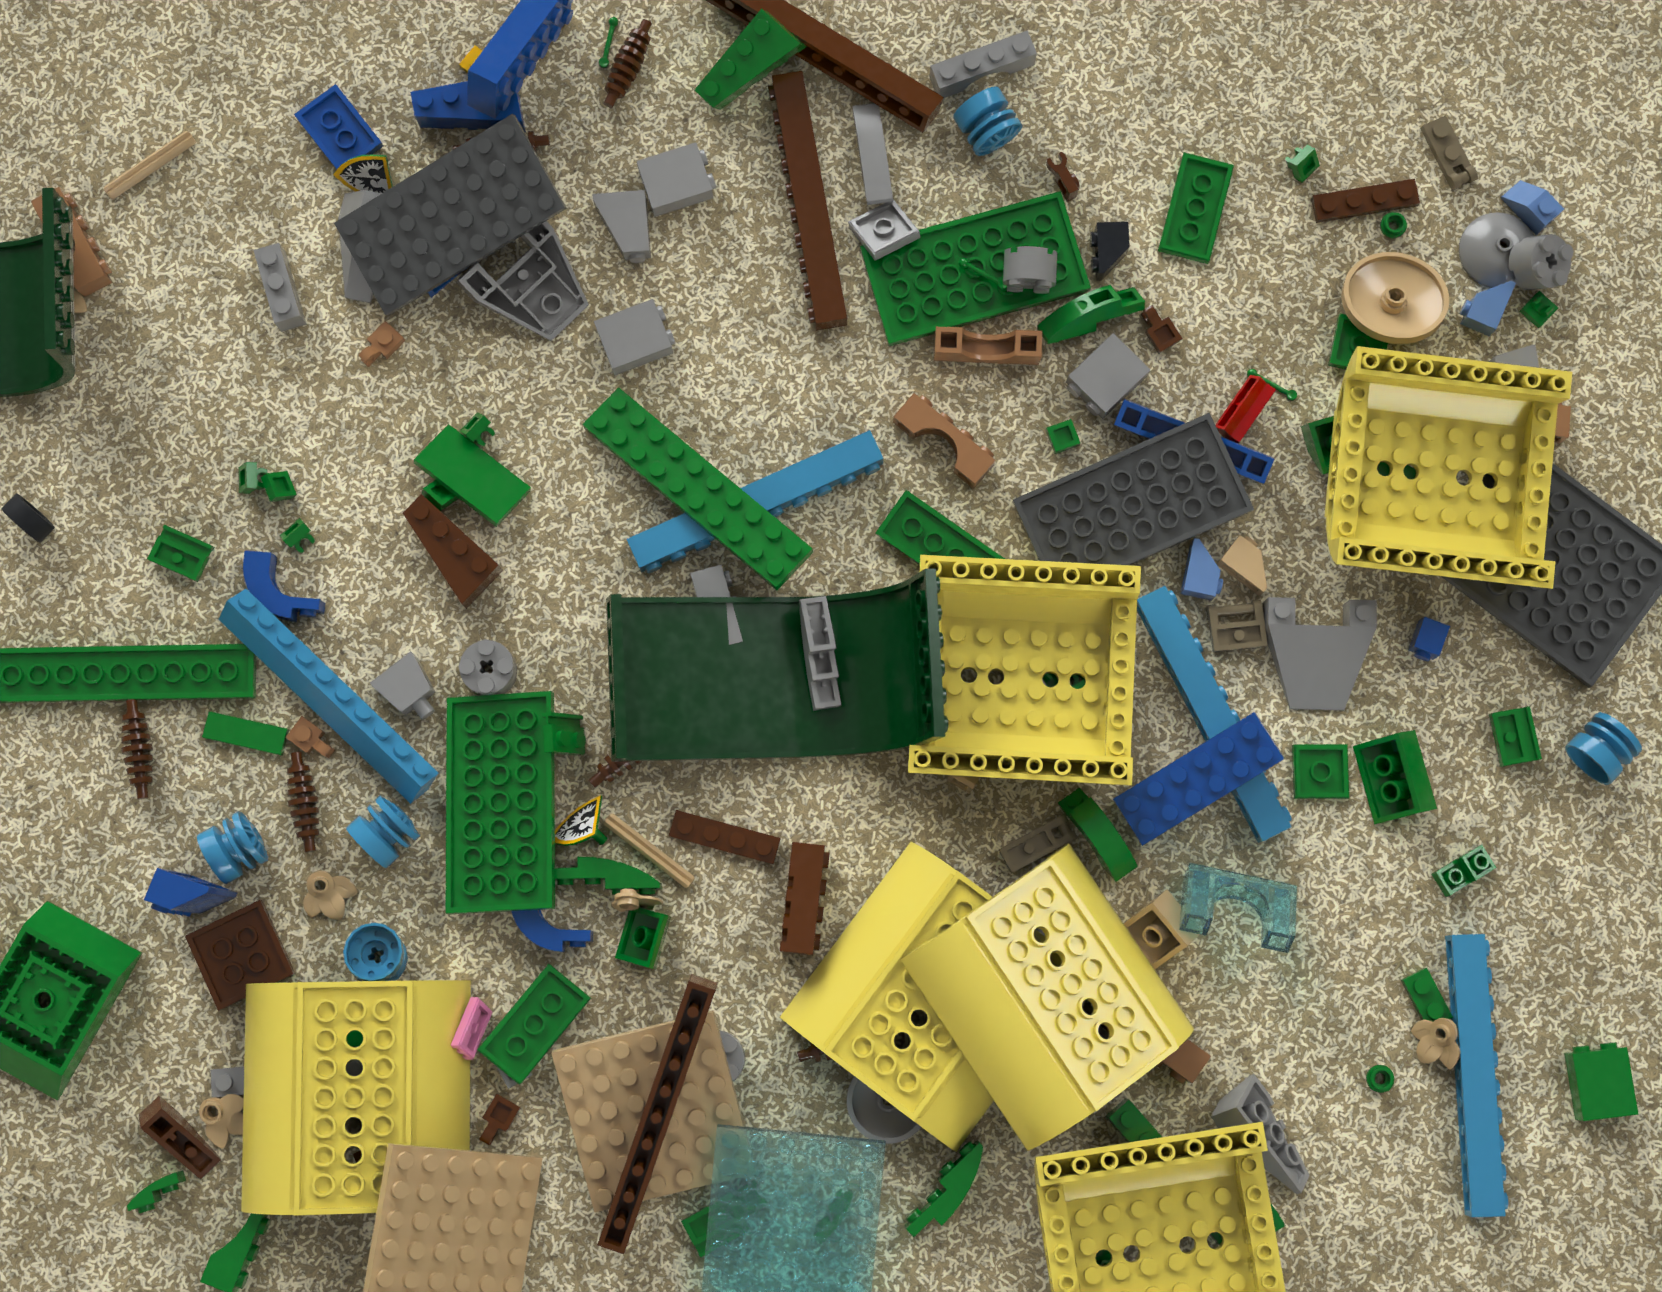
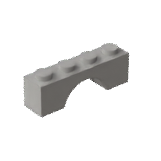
[929,30,1037,98]

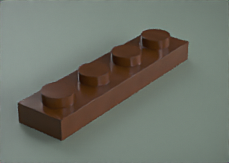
[1311,179,1420,223]
[669,810,781,865]

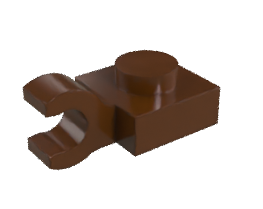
[1046,152,1080,202]
[1141,305,1183,354]
[479,1093,521,1145]

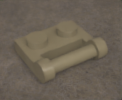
[1206,600,1268,653]

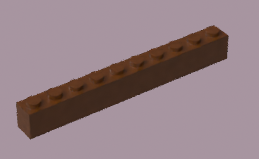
[706,0,944,133]
[768,71,847,331]
[597,974,718,1254]

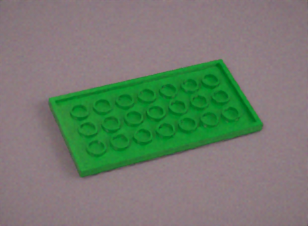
[860,191,1091,346]
[445,691,555,915]

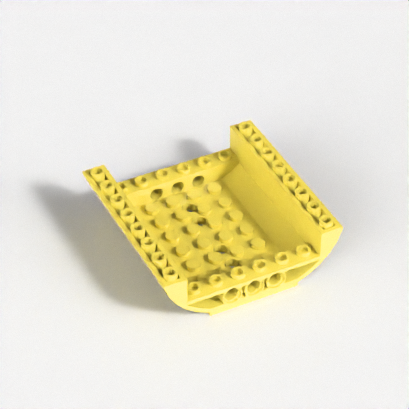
[1324,346,1572,589]
[908,555,1141,786]
[780,842,1061,1152]
[900,843,1194,1151]
[241,980,471,1216]
[1034,1122,1286,1292]

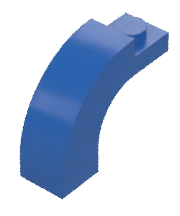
[243,551,325,622]
[511,910,593,952]

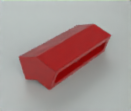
[1216,375,1276,444]

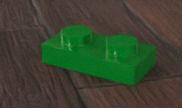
[1401,968,1453,1022]

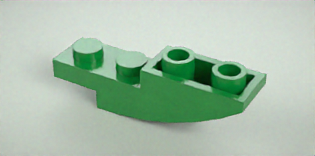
[1037,285,1145,344]
[555,856,662,895]
[905,1140,983,1237]

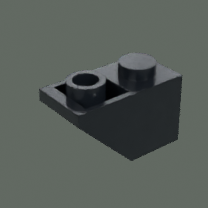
[1090,222,1130,281]

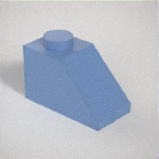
[1501,180,1564,235]
[1460,281,1516,336]
[1180,538,1223,601]

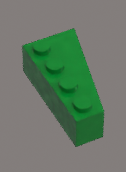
[694,8,806,110]

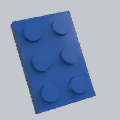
[294,84,383,170]

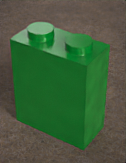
[1564,1042,1639,1121]

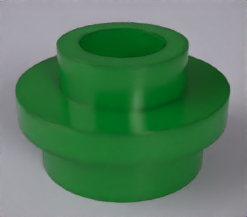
[1380,212,1407,239]
[1366,1065,1394,1093]

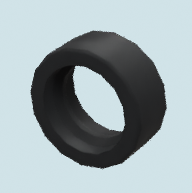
[1,493,55,543]

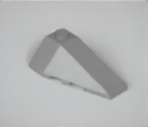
[338,190,382,303]
[1211,1074,1310,1194]

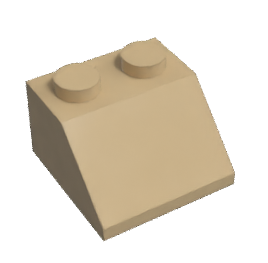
[1124,889,1202,969]

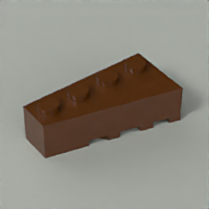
[403,494,503,609]
[780,842,830,956]

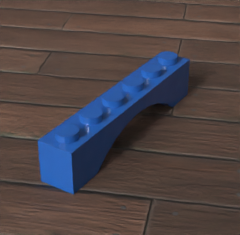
[1114,399,1275,484]

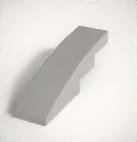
[853,103,893,205]
[799,596,841,711]

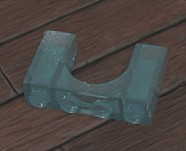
[1179,863,1297,953]

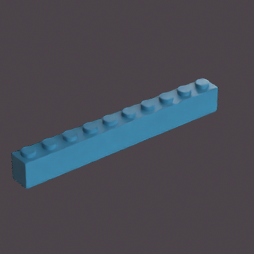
[627,430,884,573]
[1137,586,1292,843]
[218,589,439,804]
[1445,934,1509,1217]

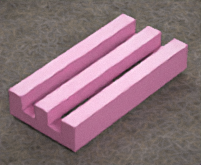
[451,997,492,1060]

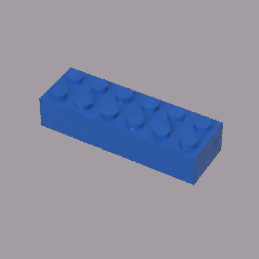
[467,0,573,119]
[1113,712,1285,846]

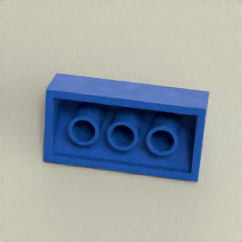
[144,868,238,917]

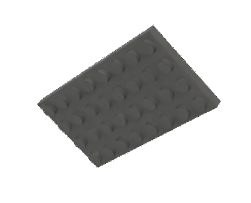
[334,114,567,316]
[1013,413,1254,565]

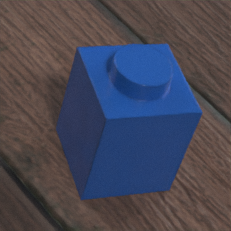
[1408,617,1450,661]

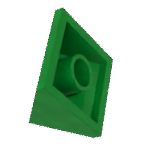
[615,907,671,970]

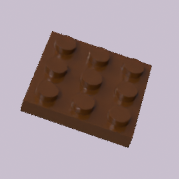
[185,900,296,1011]

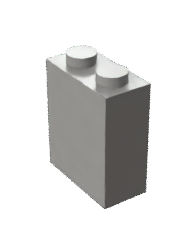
[636,142,716,217]
[594,299,676,376]
[1066,333,1150,419]

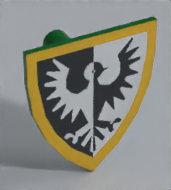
[333,155,393,193]
[555,795,607,846]

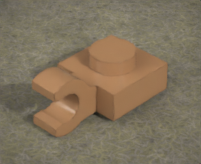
[358,321,405,367]
[285,716,335,758]

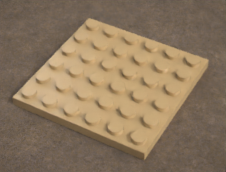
[551,1010,756,1213]
[363,1143,543,1292]

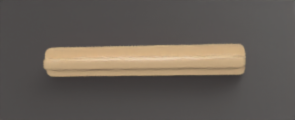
[104,131,196,199]
[604,813,695,888]

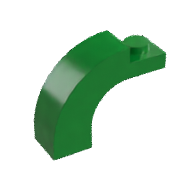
[1058,787,1138,882]

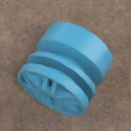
[953,86,1023,156]
[1565,712,1642,785]
[346,795,420,869]
[197,811,268,884]
[343,923,408,981]

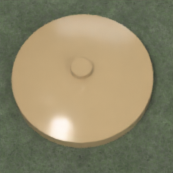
[1341,252,1449,344]

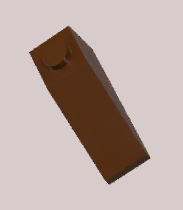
[139,1096,221,1180]

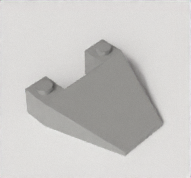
[456,221,589,341]
[1263,597,1377,711]

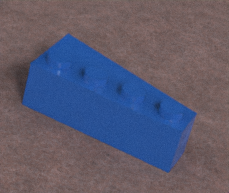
[410,81,526,132]

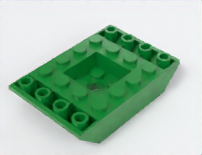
[0,901,142,1100]

